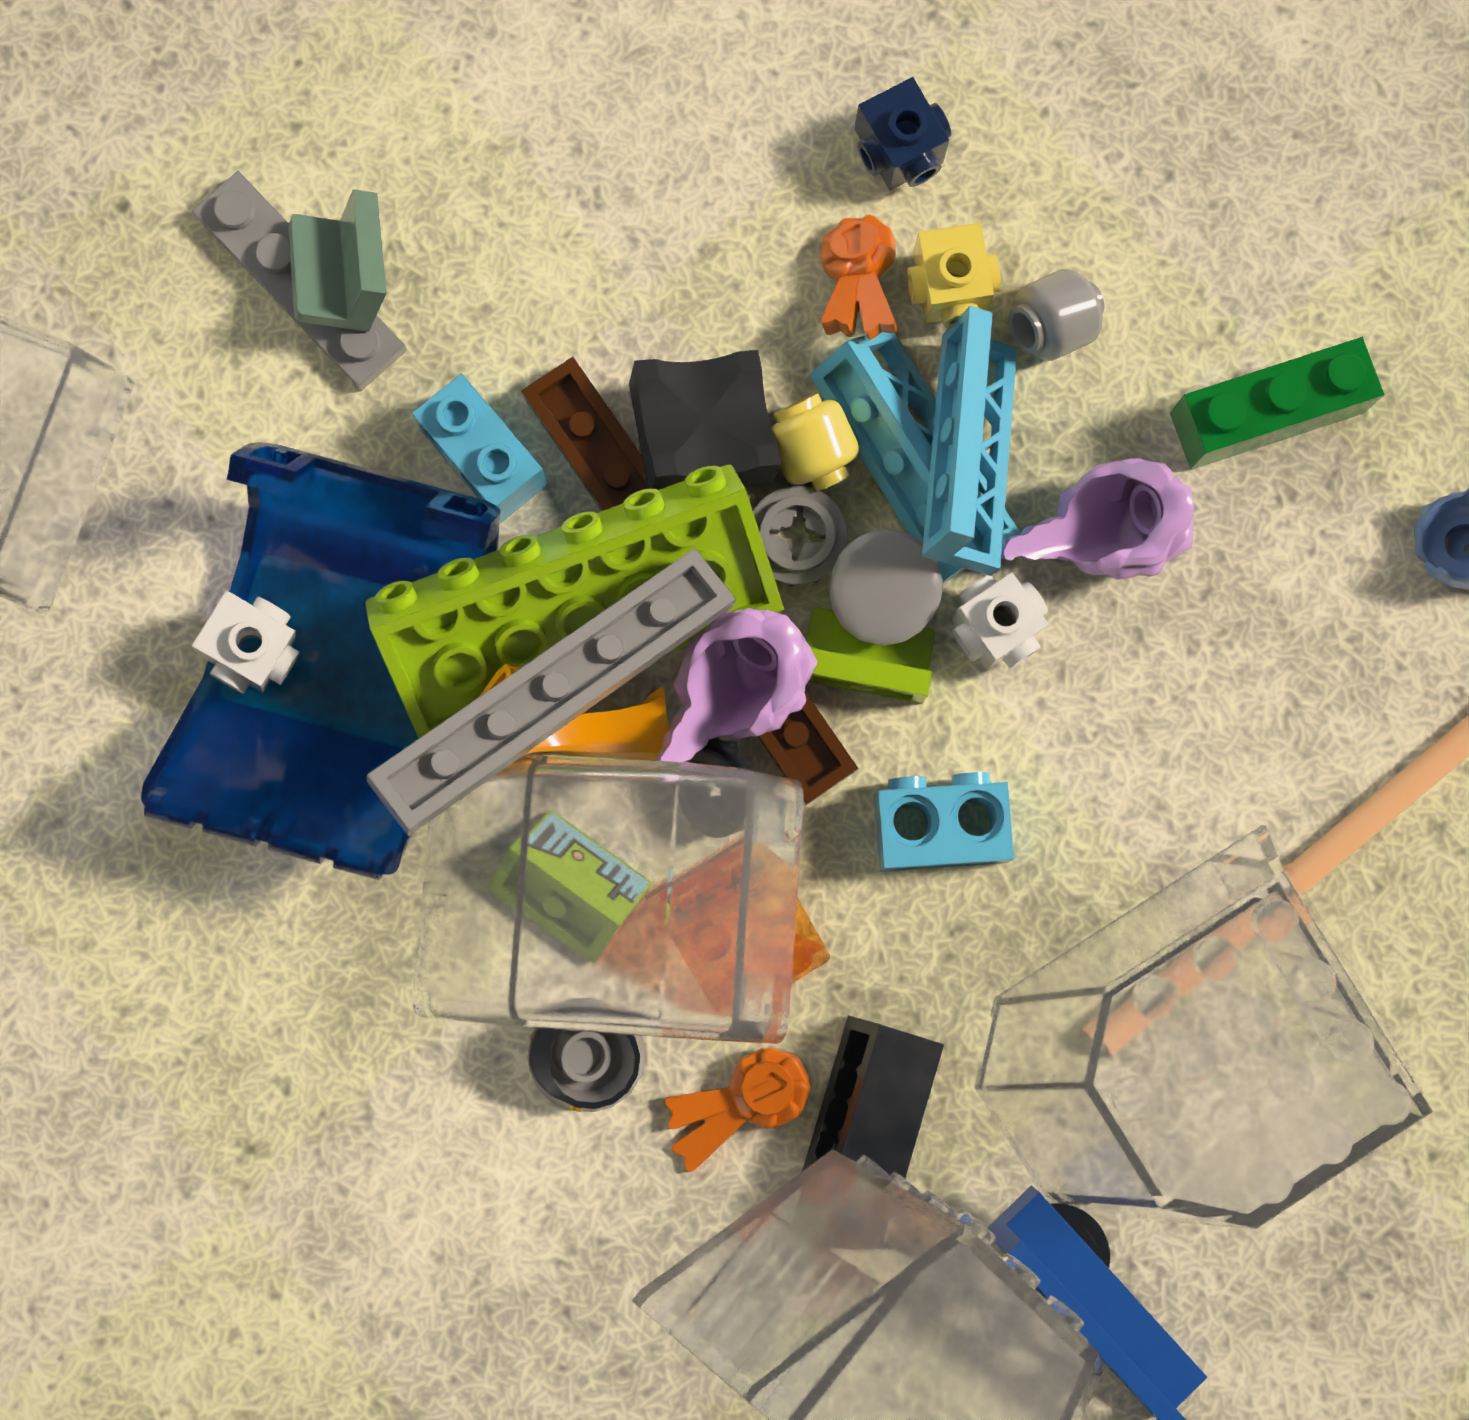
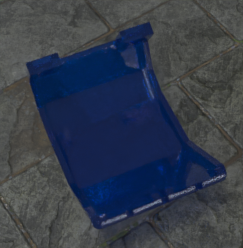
[141,442,501,881]

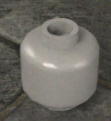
[1008,269,1105,361]

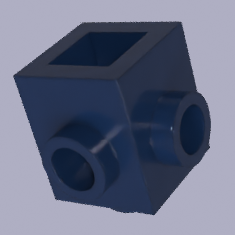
[854,77,951,191]

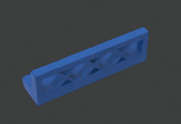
[984,1185,1208,1420]

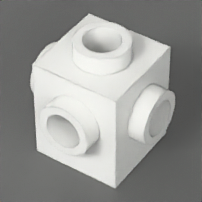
[952,572,1049,671]
[192,590,300,694]

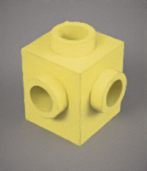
[907,222,1001,328]

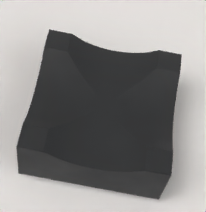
[629,350,781,490]

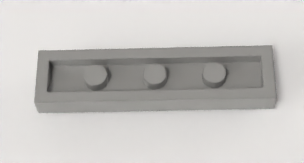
[192,170,407,391]

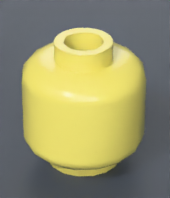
[771,393,859,492]

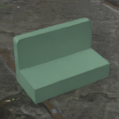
[288,189,386,332]

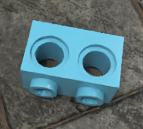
[412,373,548,524]
[874,772,1014,872]

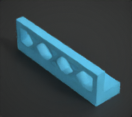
[922,306,1017,576]
[809,332,1021,583]

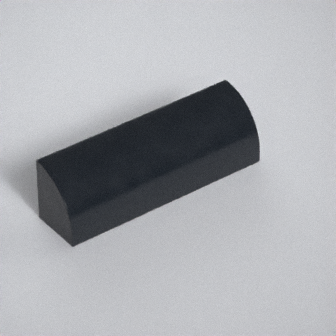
[774,1015,944,1300]

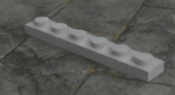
[367,548,736,836]

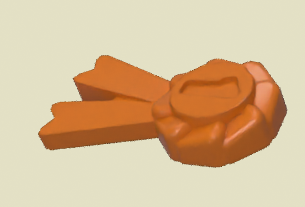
[820,215,897,340]
[664,1046,811,1173]

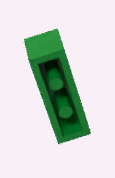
[1170,336,1385,470]

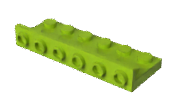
[365,465,785,738]

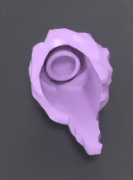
[1001,458,1194,580]
[654,608,817,779]

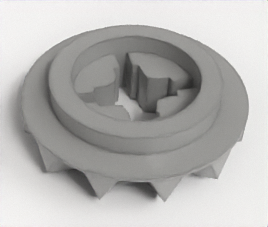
[753,486,848,587]

